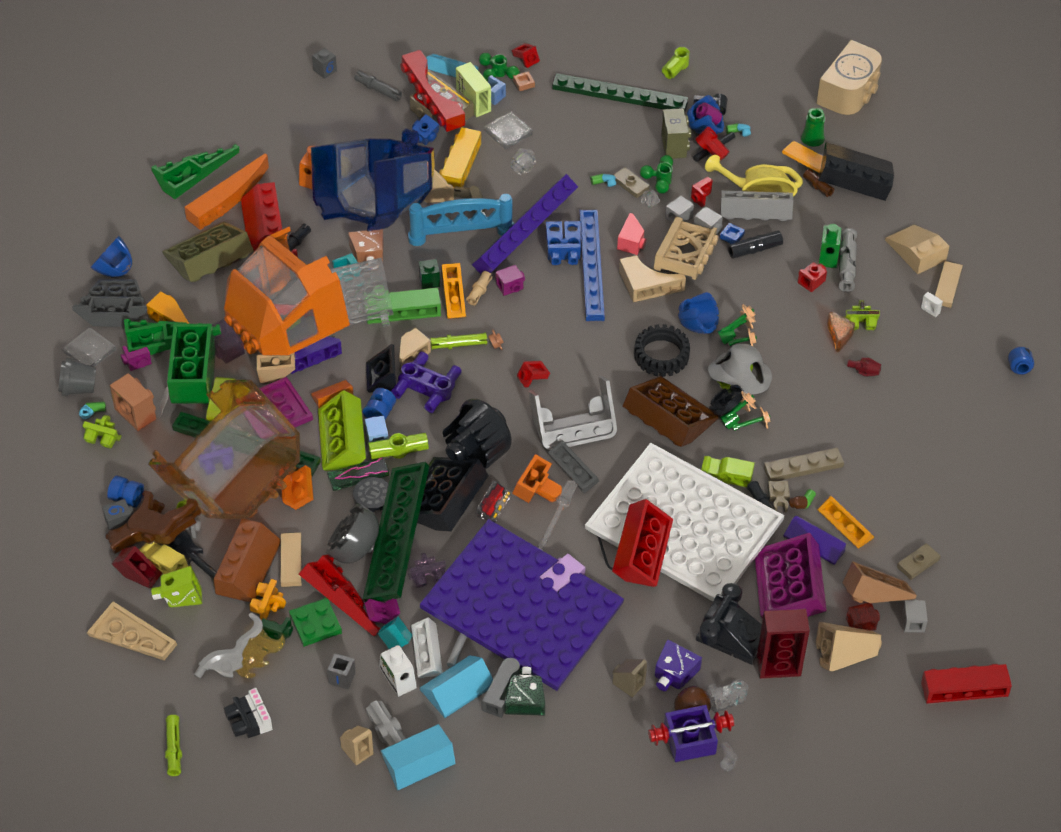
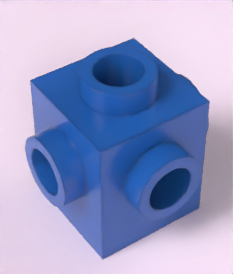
[412,114,439,146]

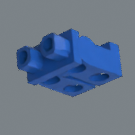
[546,221,581,265]

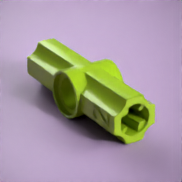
[368,433,429,459]

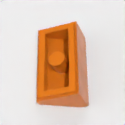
[311,380,353,408]

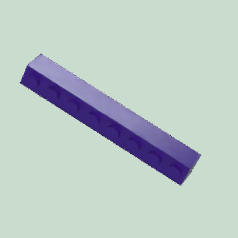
[472,174,578,274]

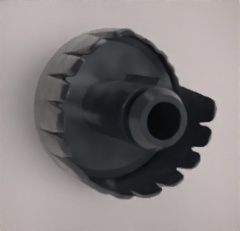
[442,399,512,469]

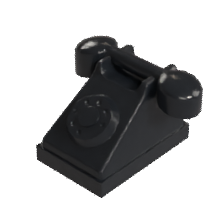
[696,583,762,665]

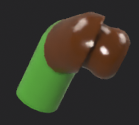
[789,489,816,509]

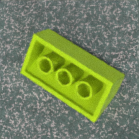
[318,390,366,471]

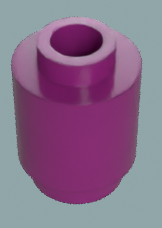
[696,102,722,125]

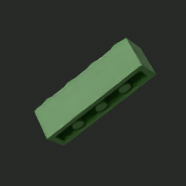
[365,288,441,324]

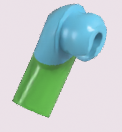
[726,123,751,137]
[590,174,616,187]
[79,402,106,419]

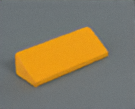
[782,141,823,173]
[817,496,874,549]

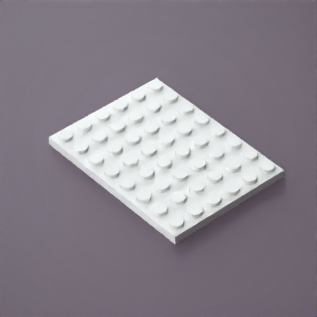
[585,443,784,601]

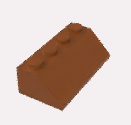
[214,518,281,603]

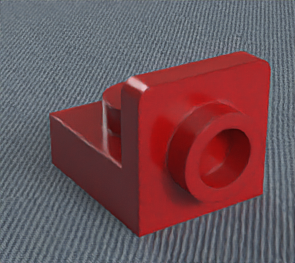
[511,43,540,68]
[691,177,713,207]
[517,361,550,388]

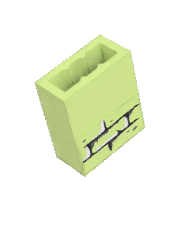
[456,62,491,117]

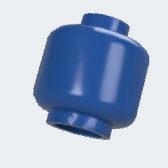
[1008,347,1034,374]

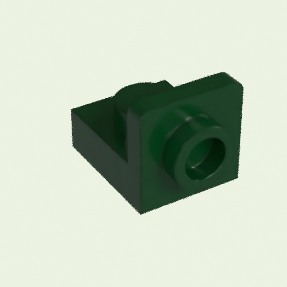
[260,617,293,644]

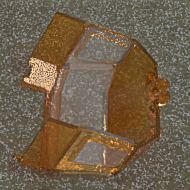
[148,379,300,519]

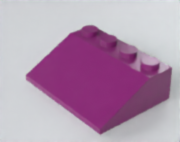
[755,533,827,618]

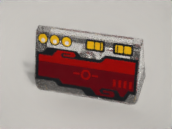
[477,480,511,522]

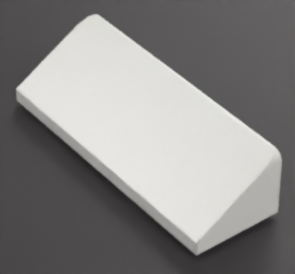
[411,617,443,678]

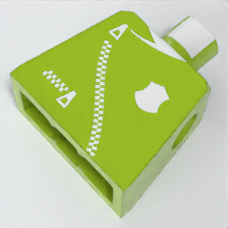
[151,566,202,607]

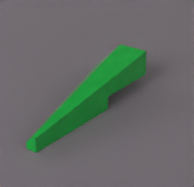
[151,144,240,199]
[124,319,221,355]

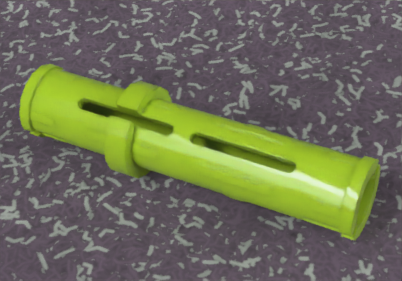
[430,332,487,350]
[165,715,182,776]

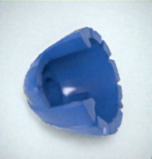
[687,95,724,134]
[90,236,132,277]
[678,292,719,334]

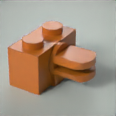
[512,454,562,503]

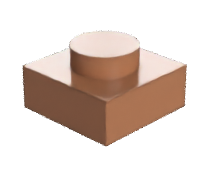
[513,71,535,91]

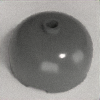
[326,503,379,564]

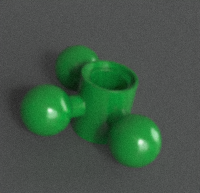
[479,52,520,82]
[640,155,673,194]

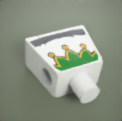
[379,646,417,697]

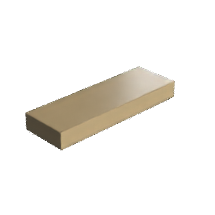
[935,261,963,308]
[281,533,302,587]

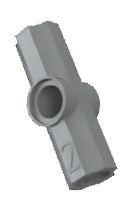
[366,700,406,747]

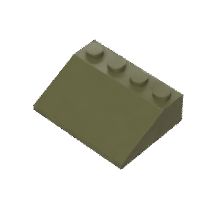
[162,221,253,282]

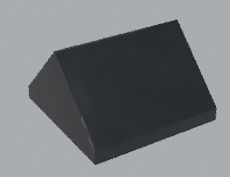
[366,344,396,393]

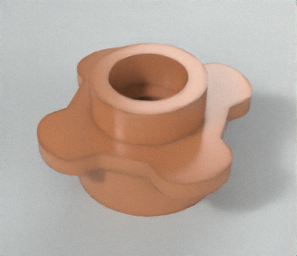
[489,330,504,350]

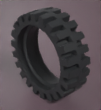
[634,324,690,377]

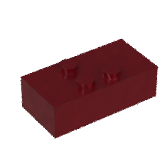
[757,609,810,679]

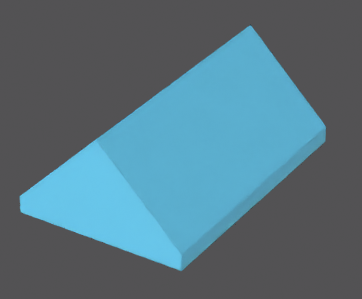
[420,655,493,718]
[380,724,456,791]

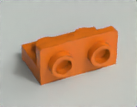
[280,465,314,510]

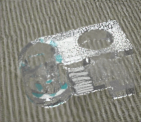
[706,679,748,713]

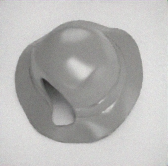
[708,344,772,394]

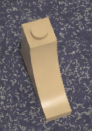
[619,255,686,302]

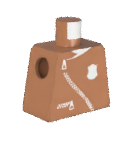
[349,228,384,269]

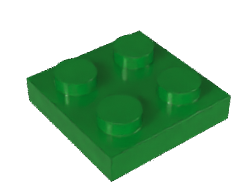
[289,598,342,647]

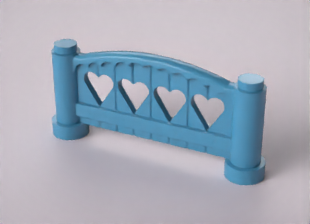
[408,194,514,246]

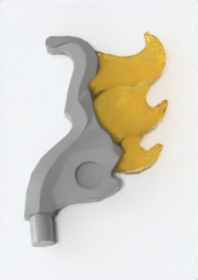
[194,613,285,679]

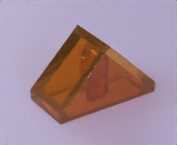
[827,312,855,352]

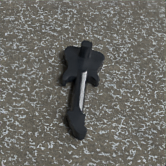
[165,531,217,580]

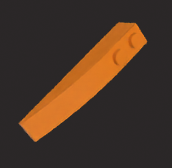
[184,153,269,230]

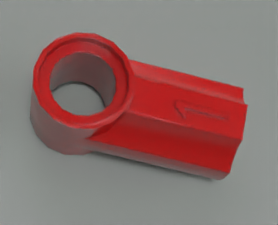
[695,126,730,161]

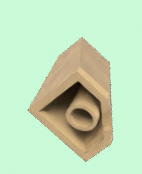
[816,622,882,671]

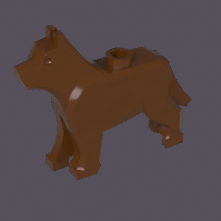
[105,491,201,554]

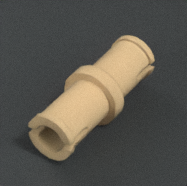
[466,271,493,305]

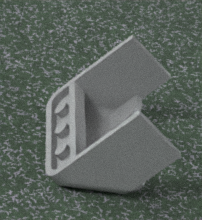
[528,376,617,450]

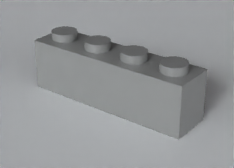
[721,190,793,221]

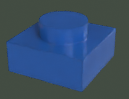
[720,223,745,243]

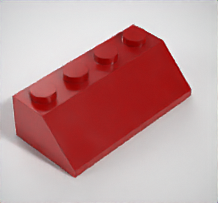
[241,182,282,252]
[612,499,673,587]

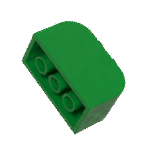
[167,324,215,404]

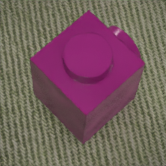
[496,265,525,296]

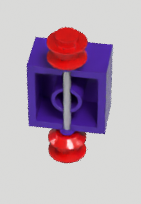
[648,705,734,762]

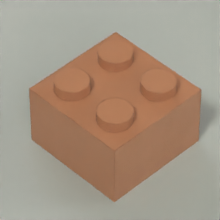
[110,373,156,431]

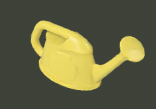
[705,155,803,197]

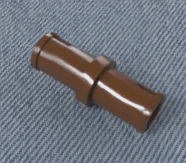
[803,169,835,197]

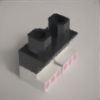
[224,688,273,738]

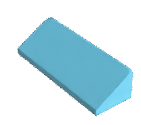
[426,54,479,77]

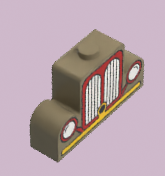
[410,69,474,123]

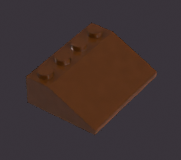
[622,376,719,447]

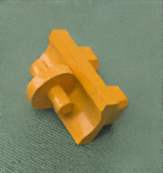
[250,579,286,620]

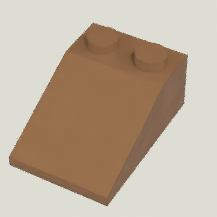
[842,561,917,603]

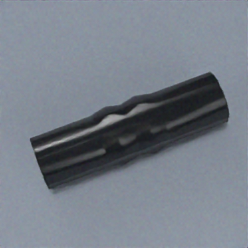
[728,230,783,259]

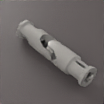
[839,228,857,292]

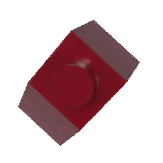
[112,546,162,588]

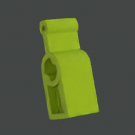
[701,456,755,488]

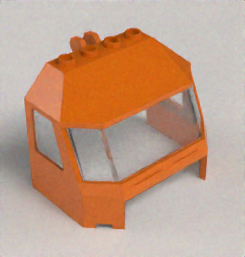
[224,226,350,355]

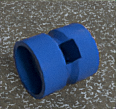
[363,388,396,420]
[107,475,144,508]

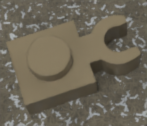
[768,481,790,512]

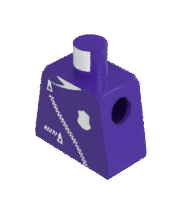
[655,640,702,691]

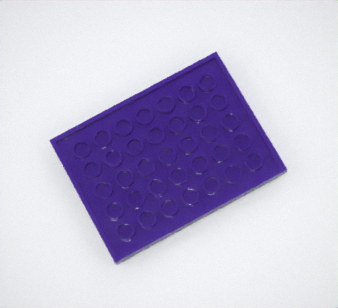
[420,519,624,691]

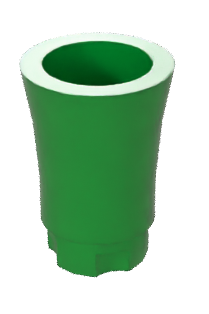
[801,108,825,147]

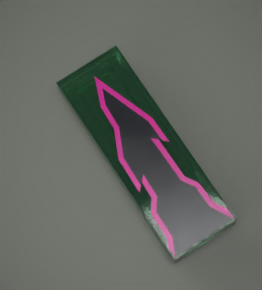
[327,457,389,491]

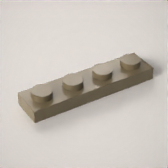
[764,447,844,481]

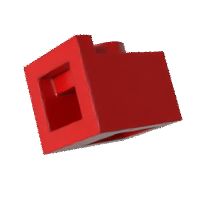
[798,262,827,292]

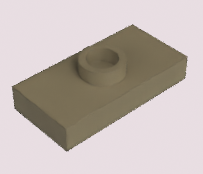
[614,167,650,198]
[897,543,941,580]

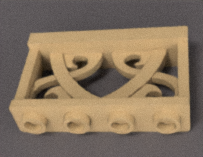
[654,217,719,280]

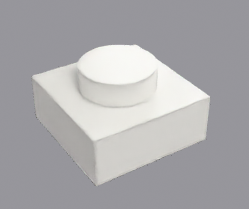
[921,292,943,317]

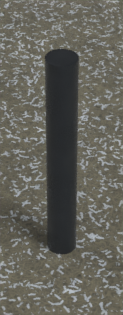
[693,132,735,162]

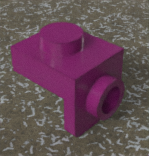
[121,346,152,371]
[365,598,400,624]

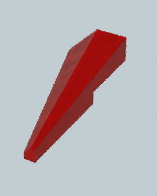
[298,554,381,636]

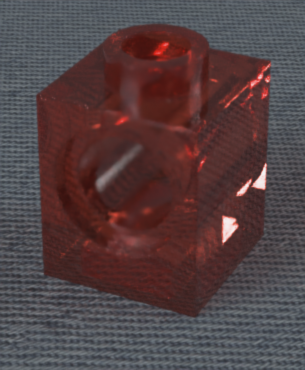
[846,603,880,631]

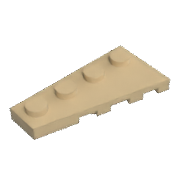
[87,602,177,661]

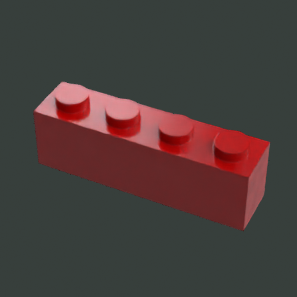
[921,664,1012,704]

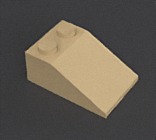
[885,225,949,274]

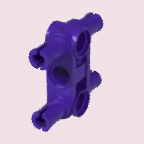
[391,352,462,413]

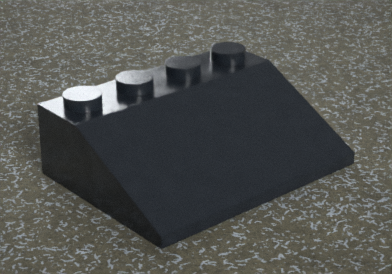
[818,142,894,201]
[417,457,489,532]

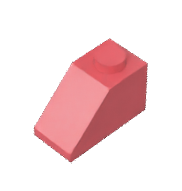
[617,213,646,255]

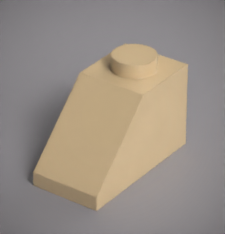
[399,328,431,370]
[257,352,295,384]
[340,726,373,765]

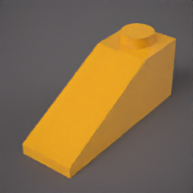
[441,263,466,319]
[146,291,189,324]

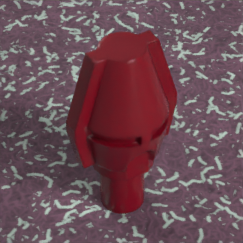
[847,358,882,377]

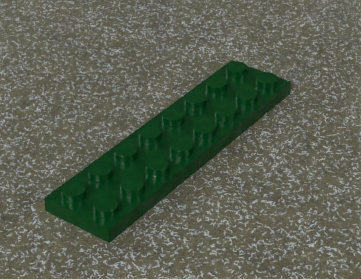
[362,461,429,603]

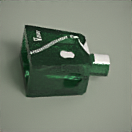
[505,667,545,716]

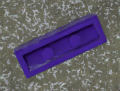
[783,516,846,565]

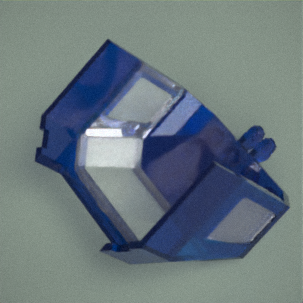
[311,128,435,232]

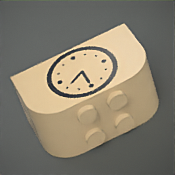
[817,40,882,115]

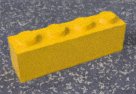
[439,127,481,188]

